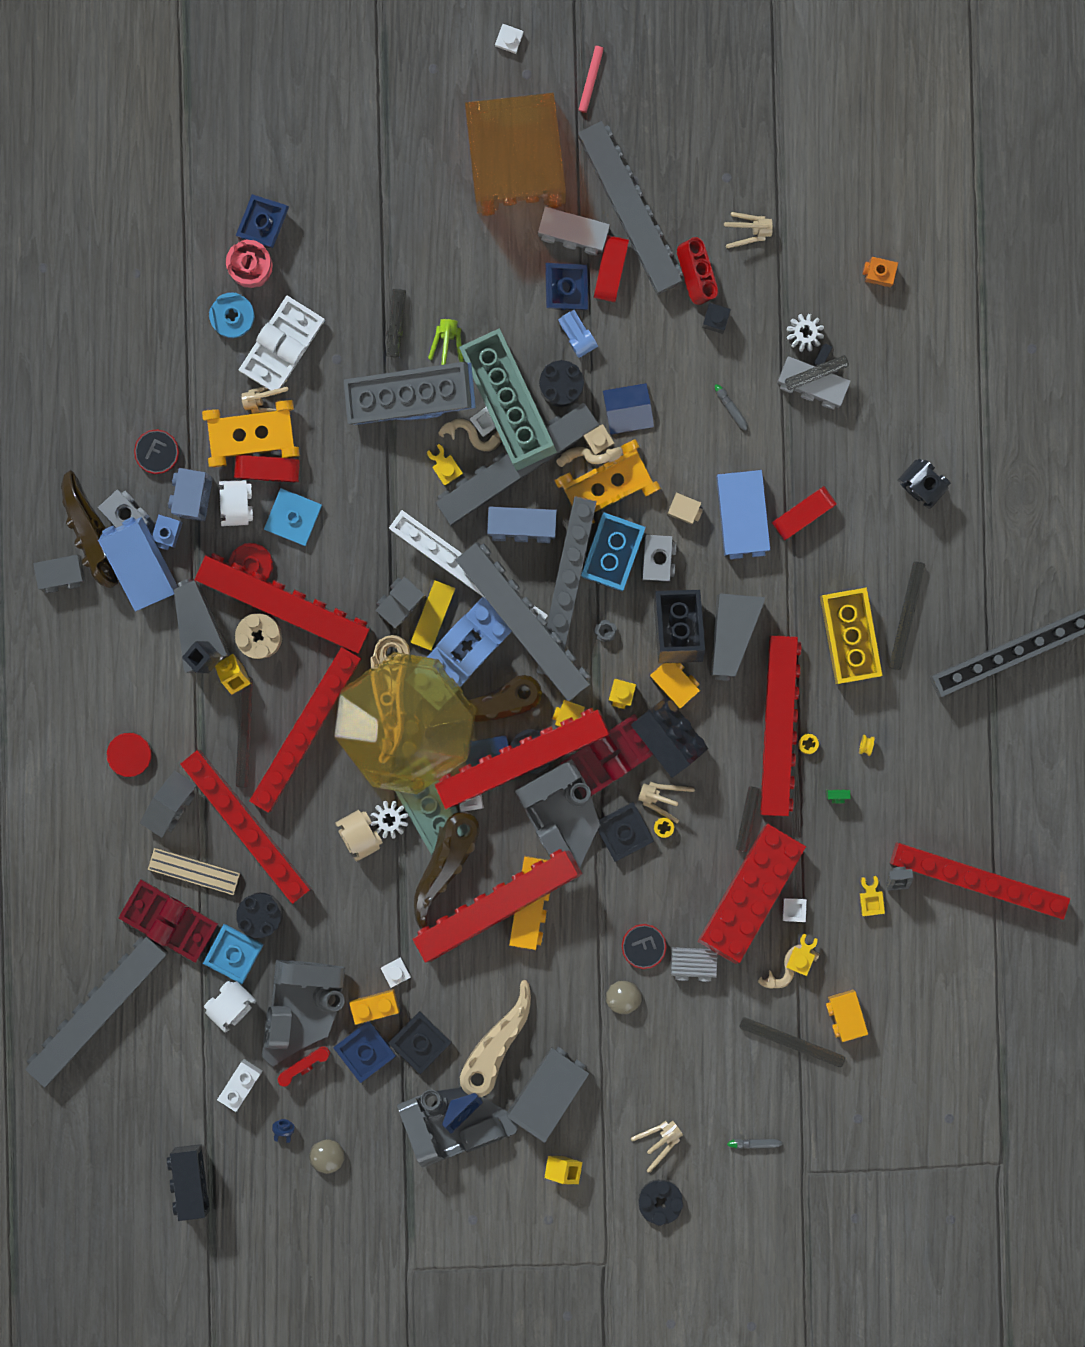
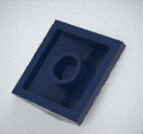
[236,194,289,248]
[545,263,588,310]
[603,383,654,435]
[442,1093,483,1134]

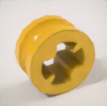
[798,734,819,754]
[859,735,875,756]
[654,817,674,838]

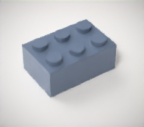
[168,468,213,522]
[487,507,556,543]

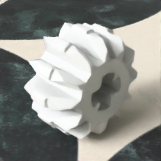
[786,314,824,352]
[371,801,408,838]

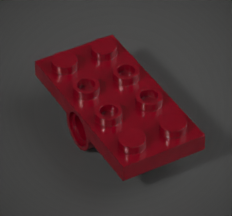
[561,713,654,798]
[118,879,219,963]

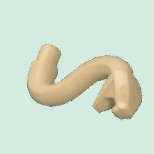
[438,419,502,451]
[557,447,623,467]
[758,944,820,989]

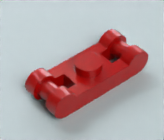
[278,1046,330,1087]

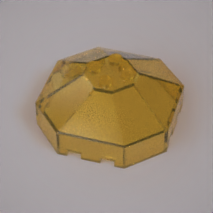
[334,652,477,794]

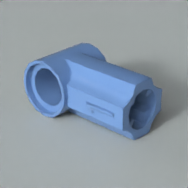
[558,310,598,358]

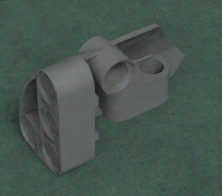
[514,759,600,880]
[262,959,345,1067]
[397,1087,519,1168]

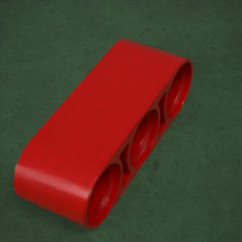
[593,235,629,302]
[677,237,718,305]
[234,455,300,482]
[772,486,837,541]

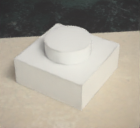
[495,24,524,54]
[470,407,496,437]
[460,794,484,812]
[783,898,807,922]
[381,957,411,988]

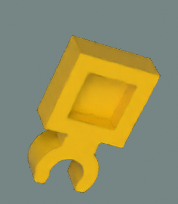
[427,444,463,486]
[859,876,885,916]
[786,934,817,976]

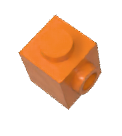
[862,257,898,287]

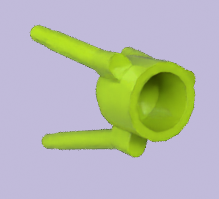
[428,319,463,365]

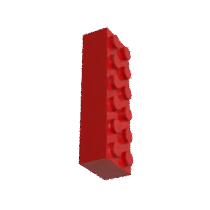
[697,824,806,964]

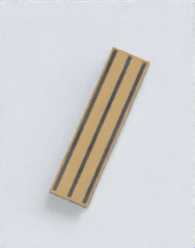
[148,848,241,895]

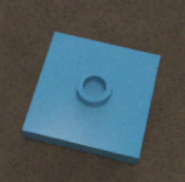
[264,488,322,546]
[203,923,264,984]

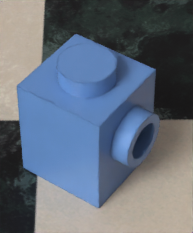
[152,515,183,550]

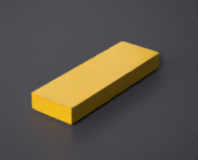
[411,580,456,651]

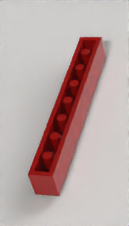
[194,553,370,653]
[760,636,801,816]
[249,647,362,813]
[434,708,611,809]
[180,750,312,904]
[890,842,1071,920]
[413,849,582,963]

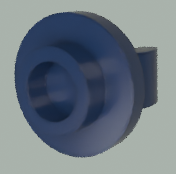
[272,1119,295,1143]

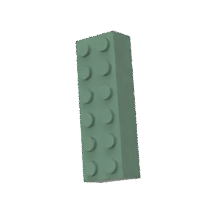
[459,328,557,471]

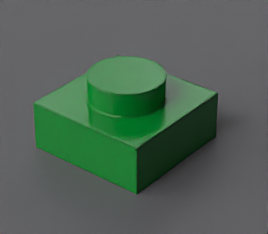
[826,789,850,803]

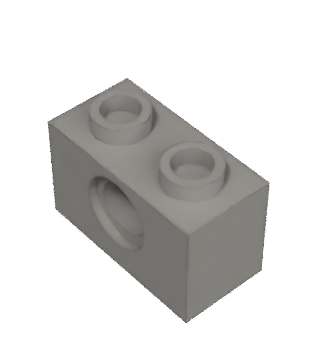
[98,489,151,528]
[642,535,676,582]

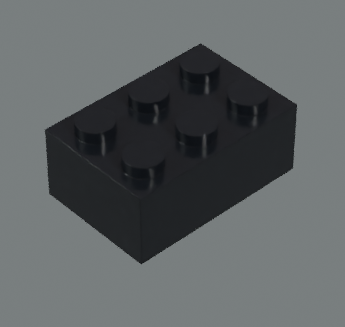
[654,590,705,663]
[631,696,709,778]
[167,1144,210,1221]

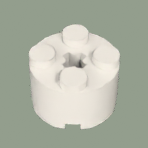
[219,480,253,526]
[204,981,256,1033]

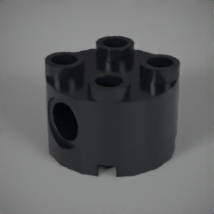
[539,360,584,407]
[897,459,951,509]
[236,892,283,938]

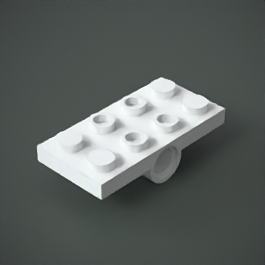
[239,296,325,395]

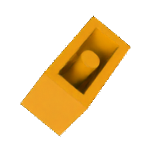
[650,663,700,709]
[349,989,400,1025]
[826,990,868,1042]

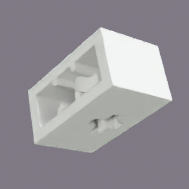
[217,1059,262,1112]

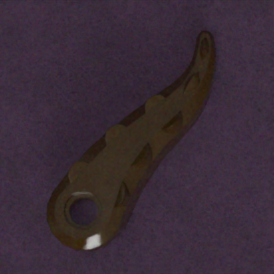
[61,470,119,588]
[425,675,542,739]
[414,811,480,929]

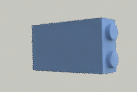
[716,470,770,559]
[98,517,178,611]

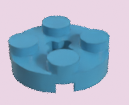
[209,293,255,338]

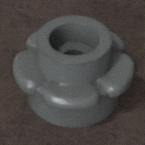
[595,620,617,642]

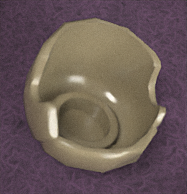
[606,981,642,1014]
[309,1139,345,1174]

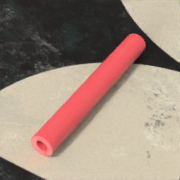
[578,46,604,113]

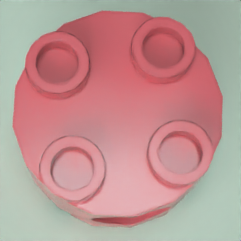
[226,240,273,288]

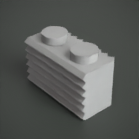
[671,947,717,981]

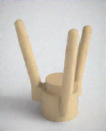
[724,212,772,248]
[242,380,288,414]
[638,782,695,823]
[631,1121,683,1173]

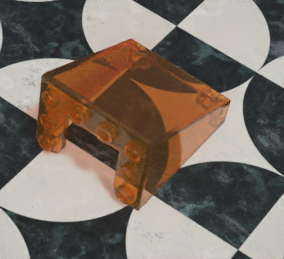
[465,93,566,216]

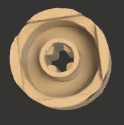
[235,614,282,659]
[335,810,383,862]

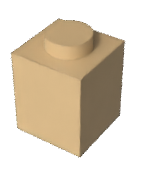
[583,424,614,455]
[667,493,703,525]

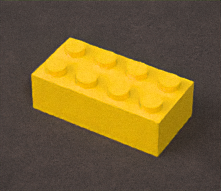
[820,587,882,684]

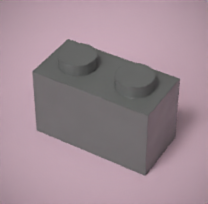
[33,555,86,594]

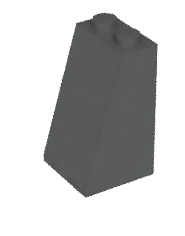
[174,578,231,674]
[710,594,765,681]
[506,1047,589,1143]

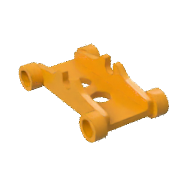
[202,400,300,468]
[554,439,661,524]

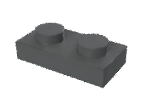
[886,867,913,891]

